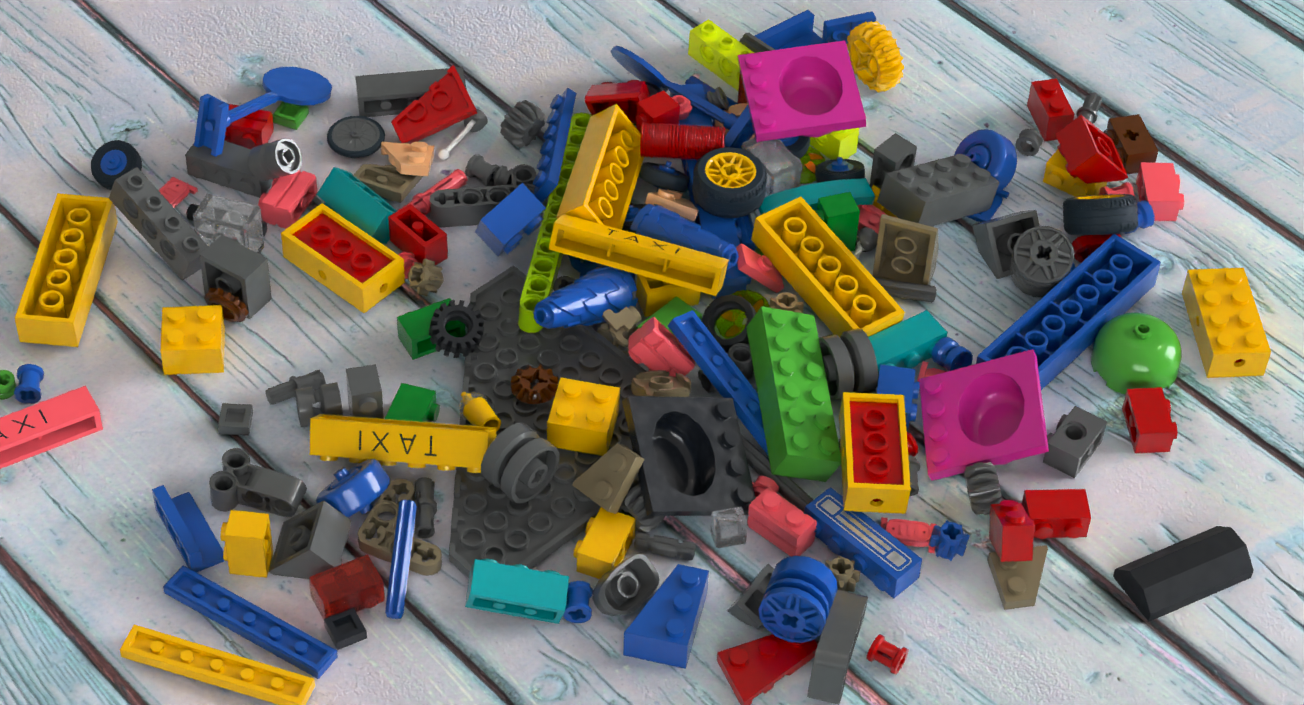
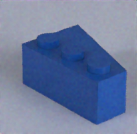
[623,564,709,669]

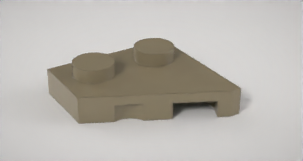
[354,164,423,203]
[572,443,644,514]
[987,545,1048,610]

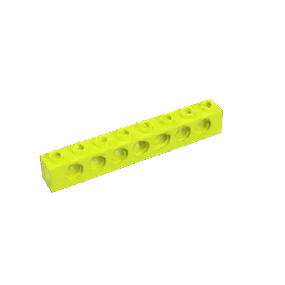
[688,19,859,160]

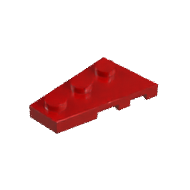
[391,65,477,144]

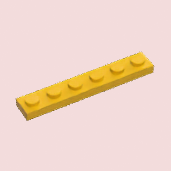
[120,624,315,705]

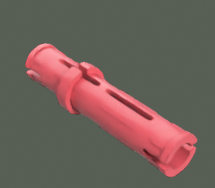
[397,169,468,215]

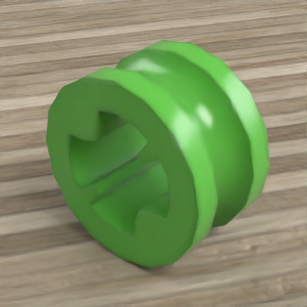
[0,370,16,400]

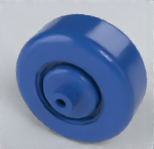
[954,129,1017,193]
[316,459,390,518]

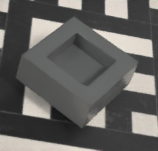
[218,403,253,435]

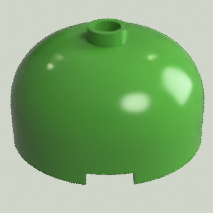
[1091,312,1182,395]

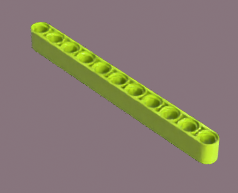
[518,112,592,333]

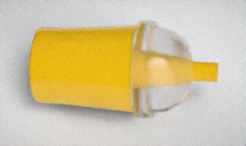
[459,392,501,432]

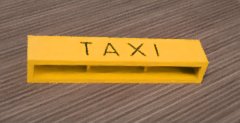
[548,214,729,296]
[309,414,496,473]

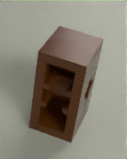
[1104,114,1158,174]

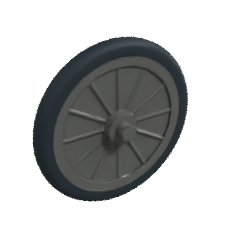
[327,116,385,158]

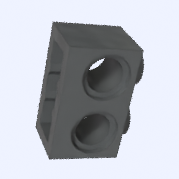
[870,133,917,189]

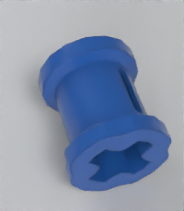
[14,364,44,404]
[563,581,593,623]

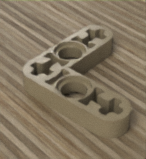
[357,479,442,576]

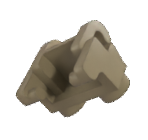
[597,306,641,357]

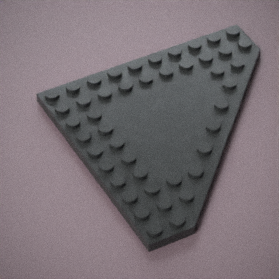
[449,265,646,578]

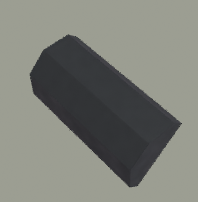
[1113,526,1254,622]

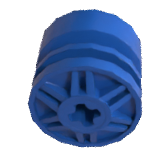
[758,556,838,643]

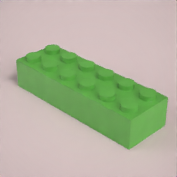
[746,306,841,482]

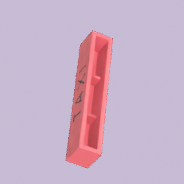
[0,385,103,469]

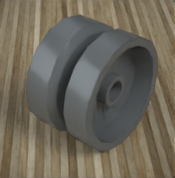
[819,328,878,400]
[481,423,560,503]

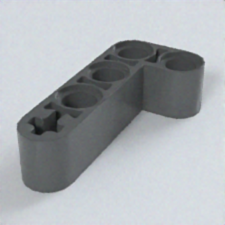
[430,164,537,227]
[807,589,868,705]

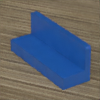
[755,10,825,50]
[152,485,224,572]

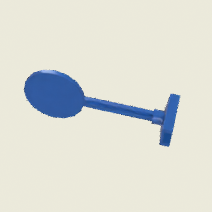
[611,45,754,149]
[194,67,332,157]

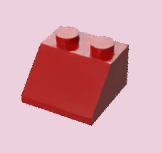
[585,80,650,124]
[1055,115,1128,184]

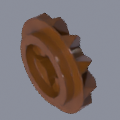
[204,288,249,322]
[511,364,558,404]

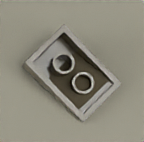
[872,214,939,285]

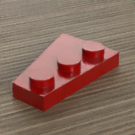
[717,634,817,705]

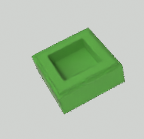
[272,101,309,130]

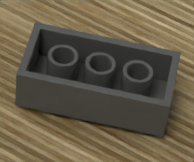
[877,154,1000,227]

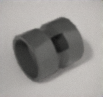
[248,138,302,181]
[295,382,343,427]

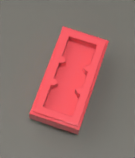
[736,243,784,293]

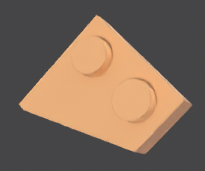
[381,142,434,176]
[645,189,698,221]

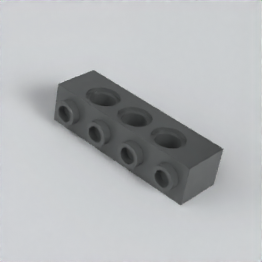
[109,167,208,281]

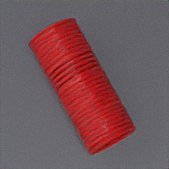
[640,122,725,160]

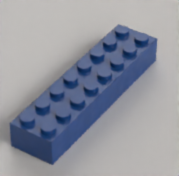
[976,234,1161,390]

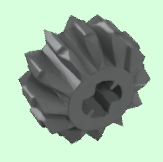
[500,100,545,148]
[964,462,1002,515]
[618,480,665,533]

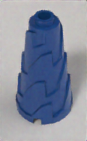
[630,204,739,270]
[534,265,638,329]

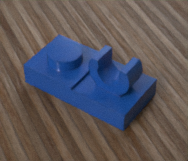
[822,11,876,44]

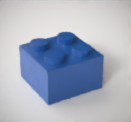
[475,183,546,257]

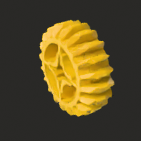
[847,21,904,93]

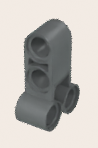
[209,448,307,517]

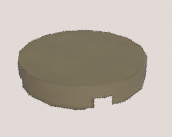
[631,370,691,397]

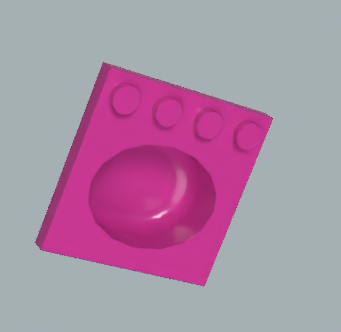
[738,40,866,142]
[919,349,1049,481]

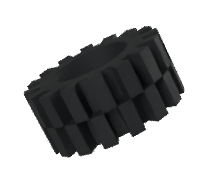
[429,300,484,358]

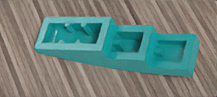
[758,178,875,215]

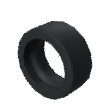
[702,294,756,353]

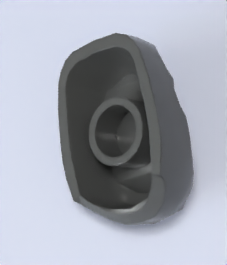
[592,554,659,616]

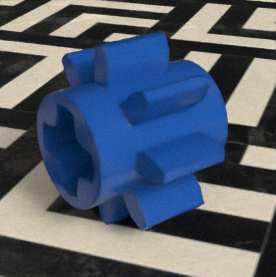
[929,520,969,561]

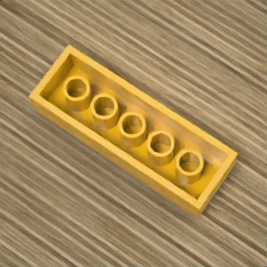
[556,104,644,230]
[15,193,118,347]
[751,196,905,338]

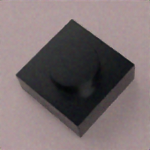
[324,607,367,650]

